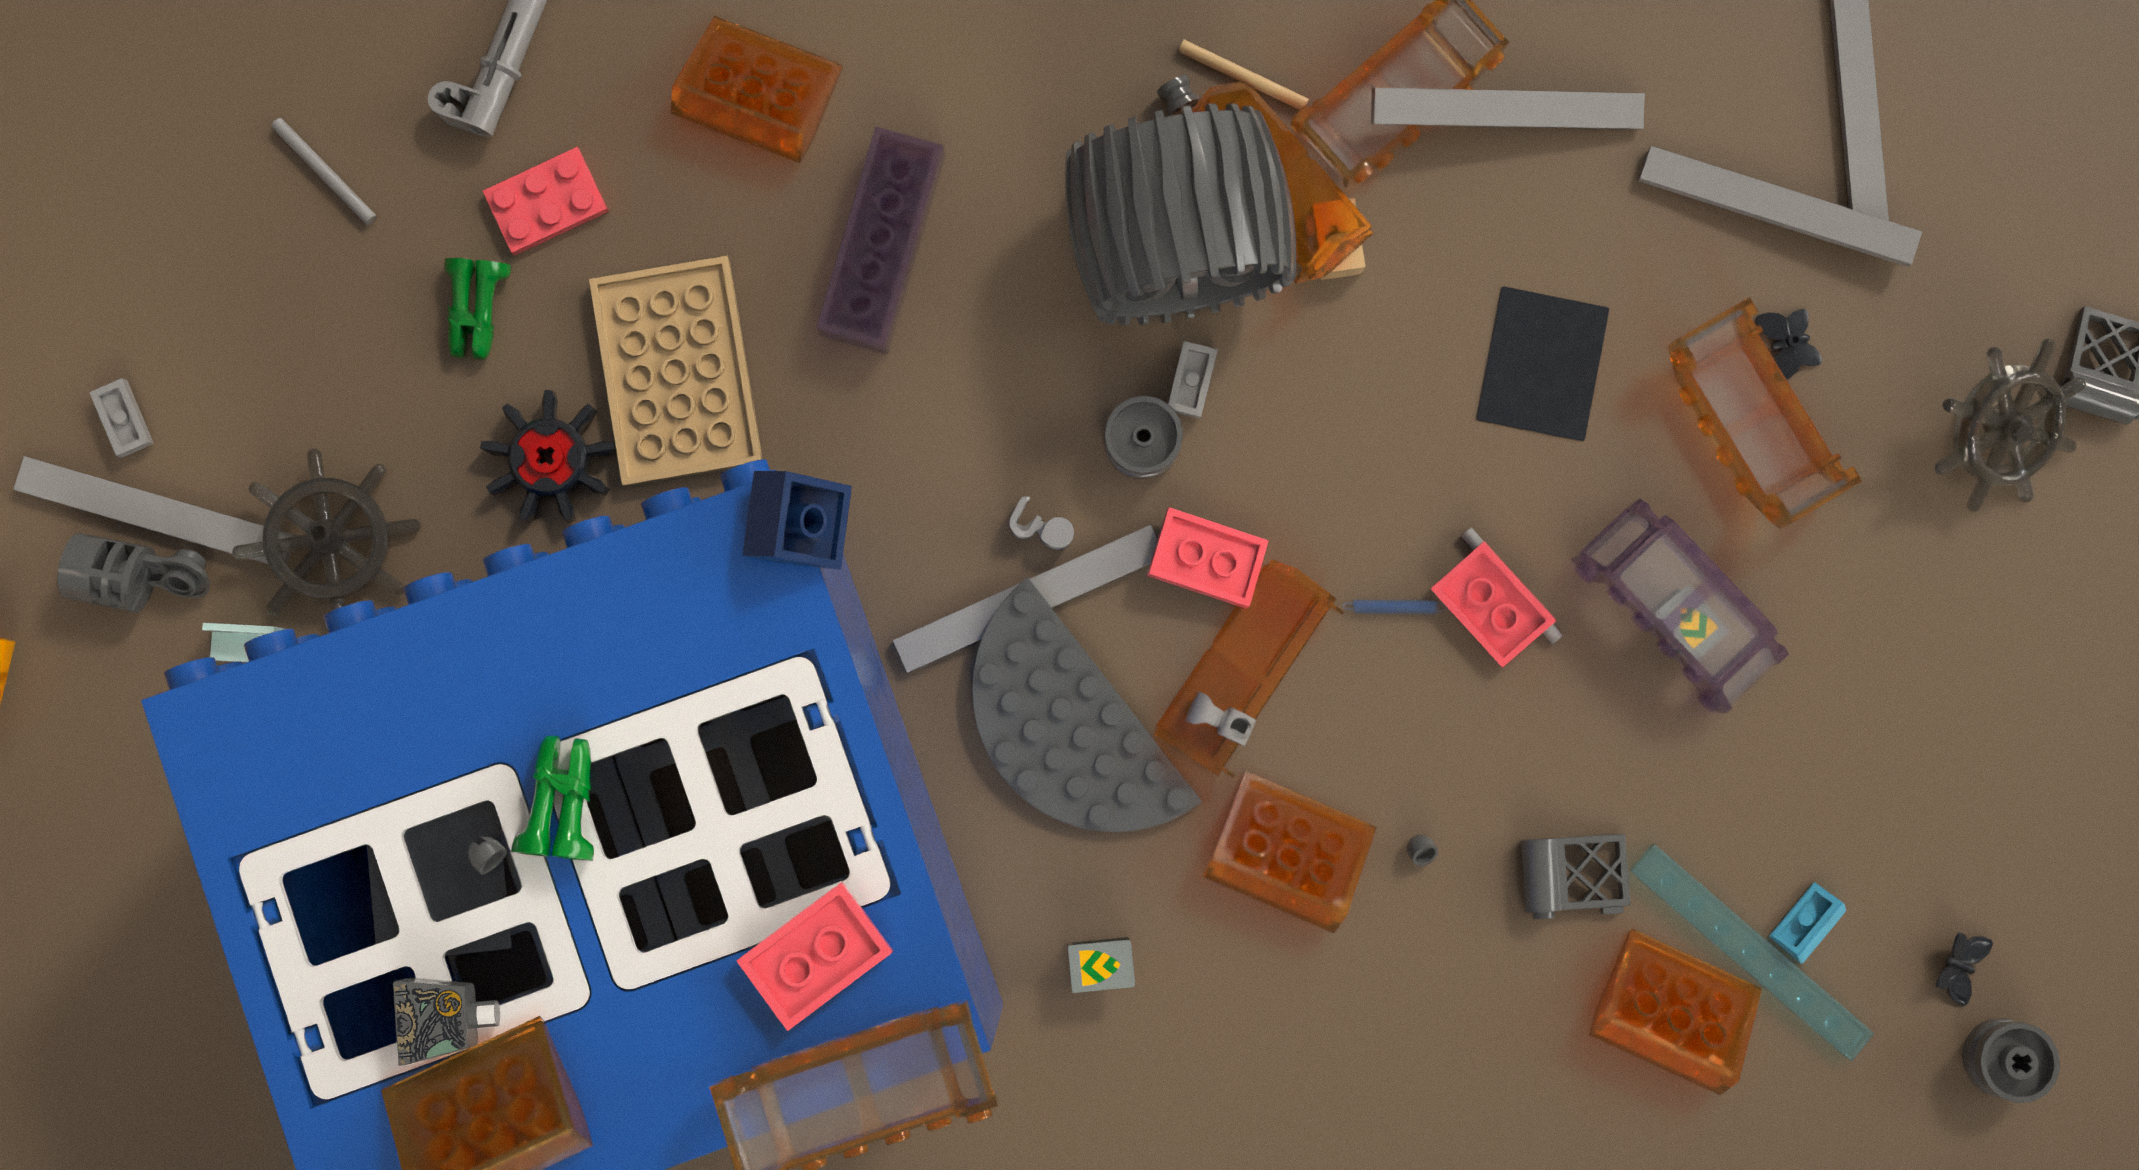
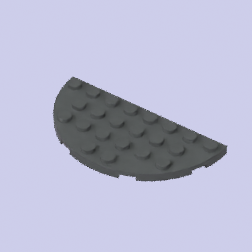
[972,577,1202,832]

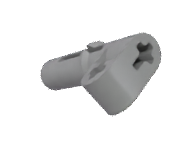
[428,0,547,138]

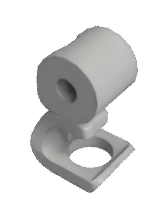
[1009,497,1074,550]
[1184,691,1257,747]

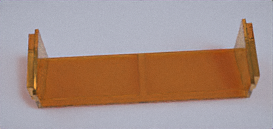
[1192,81,1374,284]
[1154,559,1344,778]

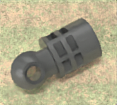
[57,533,210,613]

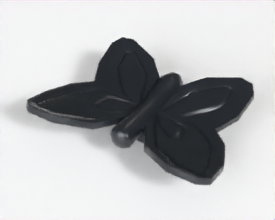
[1756,309,1823,382]
[1936,932,1993,1006]

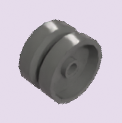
[1104,395,1183,480]
[1962,1018,2060,1103]

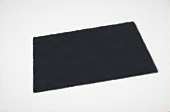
[1477,287,1609,441]
[364,787,512,956]

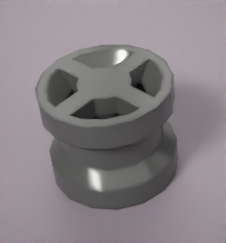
[1157,75,1200,116]

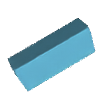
[1769,882,1846,964]

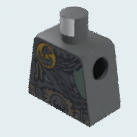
[393,978,500,1066]

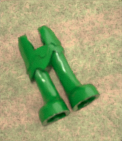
[444,258,511,360]
[511,735,594,861]

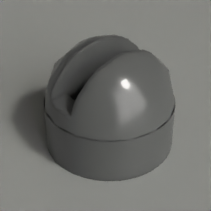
[1407,835,1439,866]
[467,836,507,875]

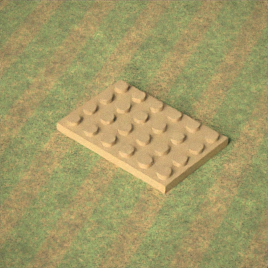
[589,255,763,487]

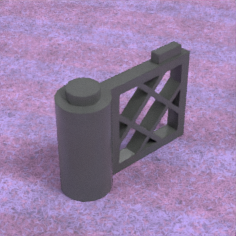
[2057,306,2139,425]
[1520,834,1631,919]

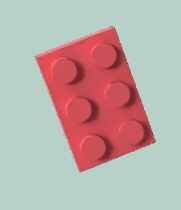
[483,146,609,256]
[1146,507,1269,609]
[1431,541,1556,668]
[736,882,893,1031]

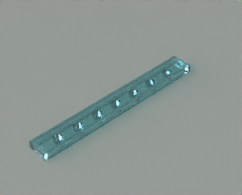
[1630,844,1875,1061]

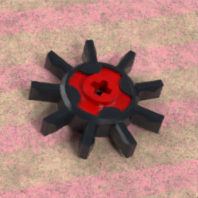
[480,390,617,523]

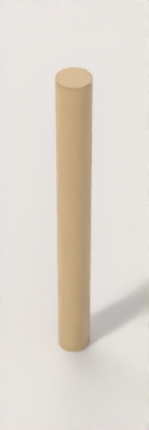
[1178,39,1309,111]

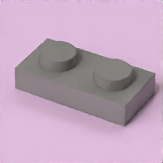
[1168,341,1218,419]
[89,378,154,458]

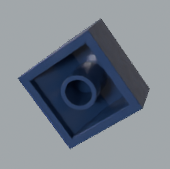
[742,471,852,570]

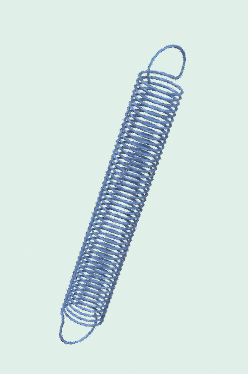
[1343,599,1448,614]

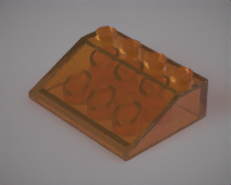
[671,15,843,163]
[1202,771,1377,933]
[1589,929,1762,1095]
[381,1016,594,1170]

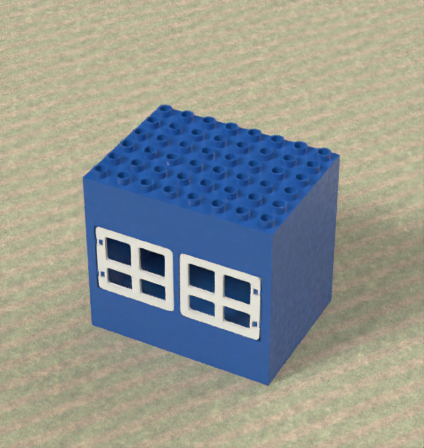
[141,459,1003,1170]

